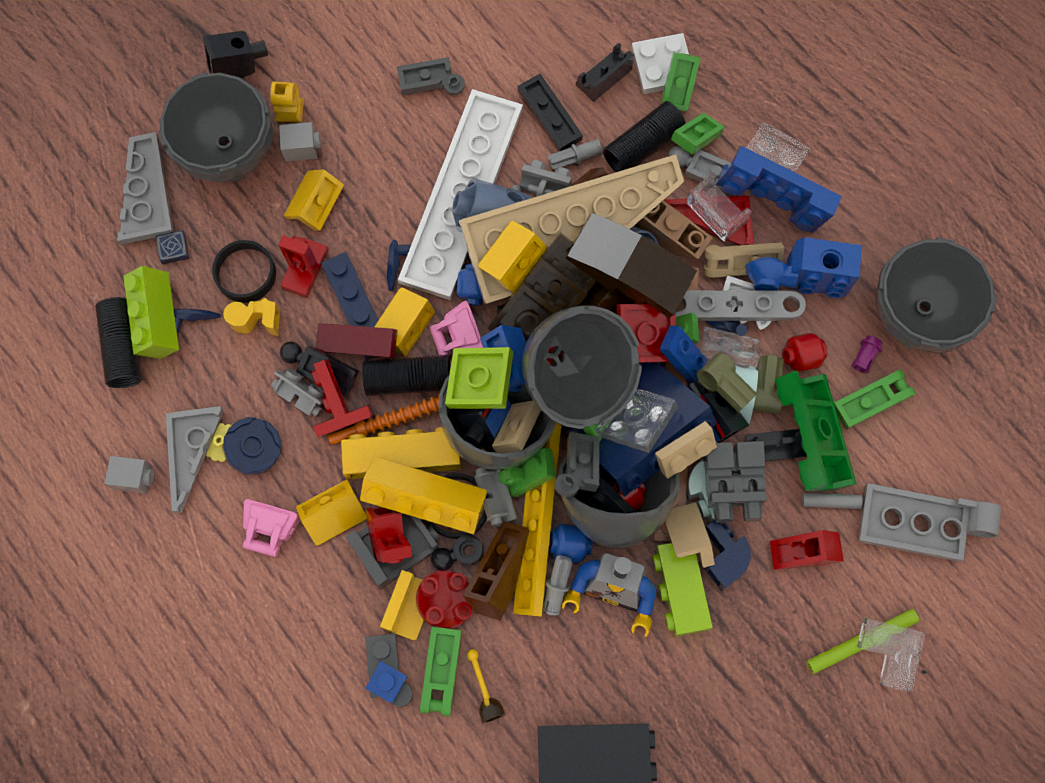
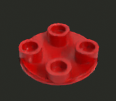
[416,570,473,629]

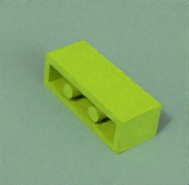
[124,266,179,359]
[652,543,713,637]

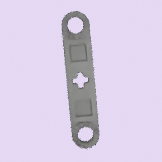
[676,290,806,321]

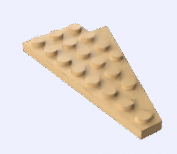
[459,154,684,304]

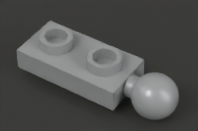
[668,146,736,196]

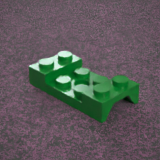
[775,371,857,491]

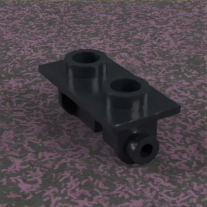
[745,429,807,462]

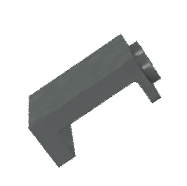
[346,513,440,589]

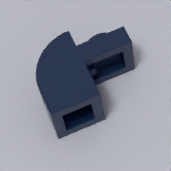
[704,520,751,591]

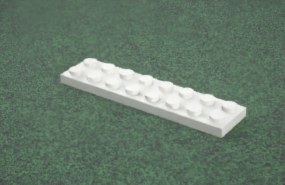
[398,89,523,300]

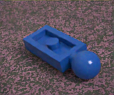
[659,326,708,391]

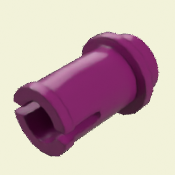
[851,335,883,374]

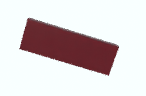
[316,323,398,358]

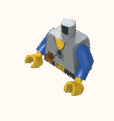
[562,553,656,637]

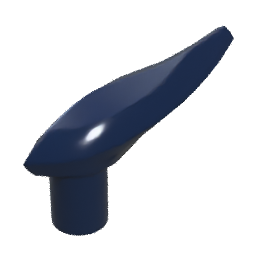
[387,239,412,291]
[174,309,221,333]
[705,321,747,336]

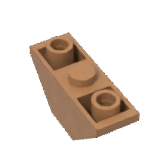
[637,200,713,260]

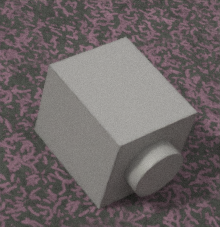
[279,122,322,162]
[104,456,155,494]

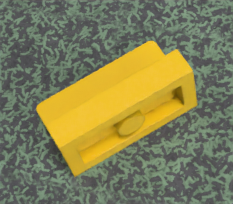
[284,169,344,231]
[478,221,548,293]
[375,287,436,357]
[296,479,367,546]
[380,570,424,641]

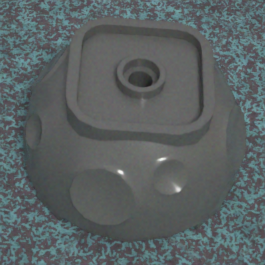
[158,72,273,183]
[876,237,997,353]

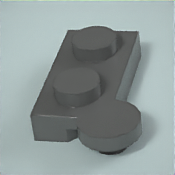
[397,57,465,95]
[554,432,599,497]
[365,633,413,707]

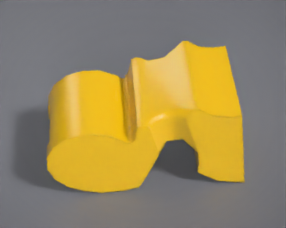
[270,81,304,123]
[223,298,280,336]

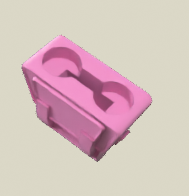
[429,301,483,356]
[243,499,301,557]

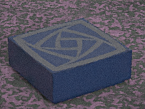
[156,230,189,265]

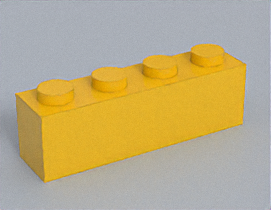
[341,427,461,480]
[360,456,487,534]

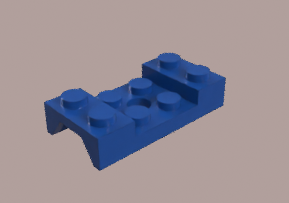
[716,146,842,233]

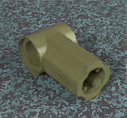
[697,353,757,413]
[753,355,784,414]

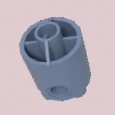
[452,178,531,232]

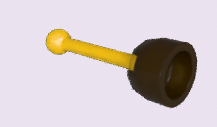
[467,649,505,723]

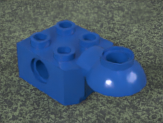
[745,237,862,298]

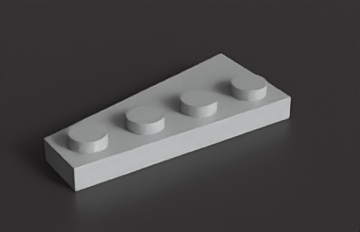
[117,132,174,245]

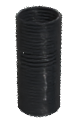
[603,101,686,172]
[95,297,143,388]
[362,354,450,397]

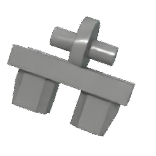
[520,160,571,197]

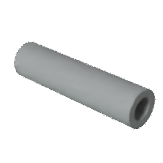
[801,492,863,509]

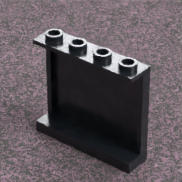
[538,724,657,783]

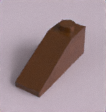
[463,521,529,621]

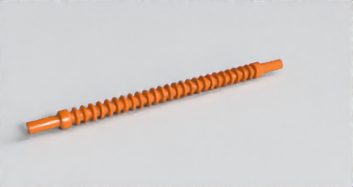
[328,360,552,445]

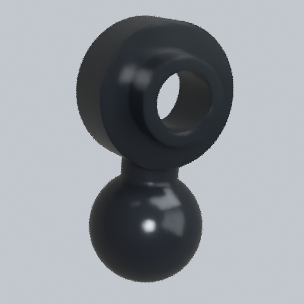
[431,534,484,571]

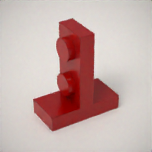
[278,235,329,298]
[312,359,374,437]

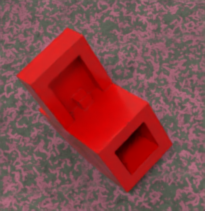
[366,506,412,564]

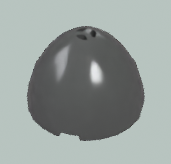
[522,306,642,429]
[438,376,556,470]
[559,456,680,549]

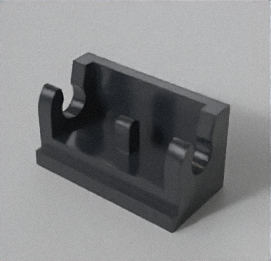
[576,43,634,102]

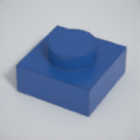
[365,661,408,704]

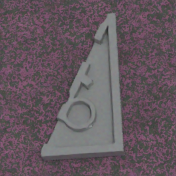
[166,406,223,513]

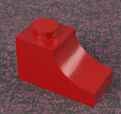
[770,530,844,570]

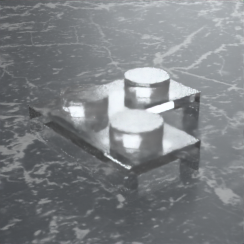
[857,617,925,692]

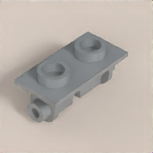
[271,369,326,418]
[474,468,517,528]

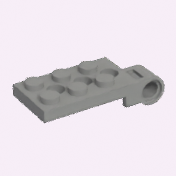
[857,483,1002,562]

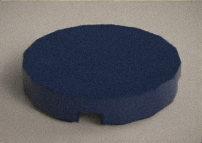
[223,417,281,475]

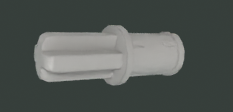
[548,138,603,170]
[542,555,572,616]

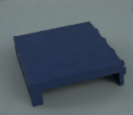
[561,362,717,497]

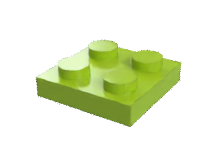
[445,347,514,409]

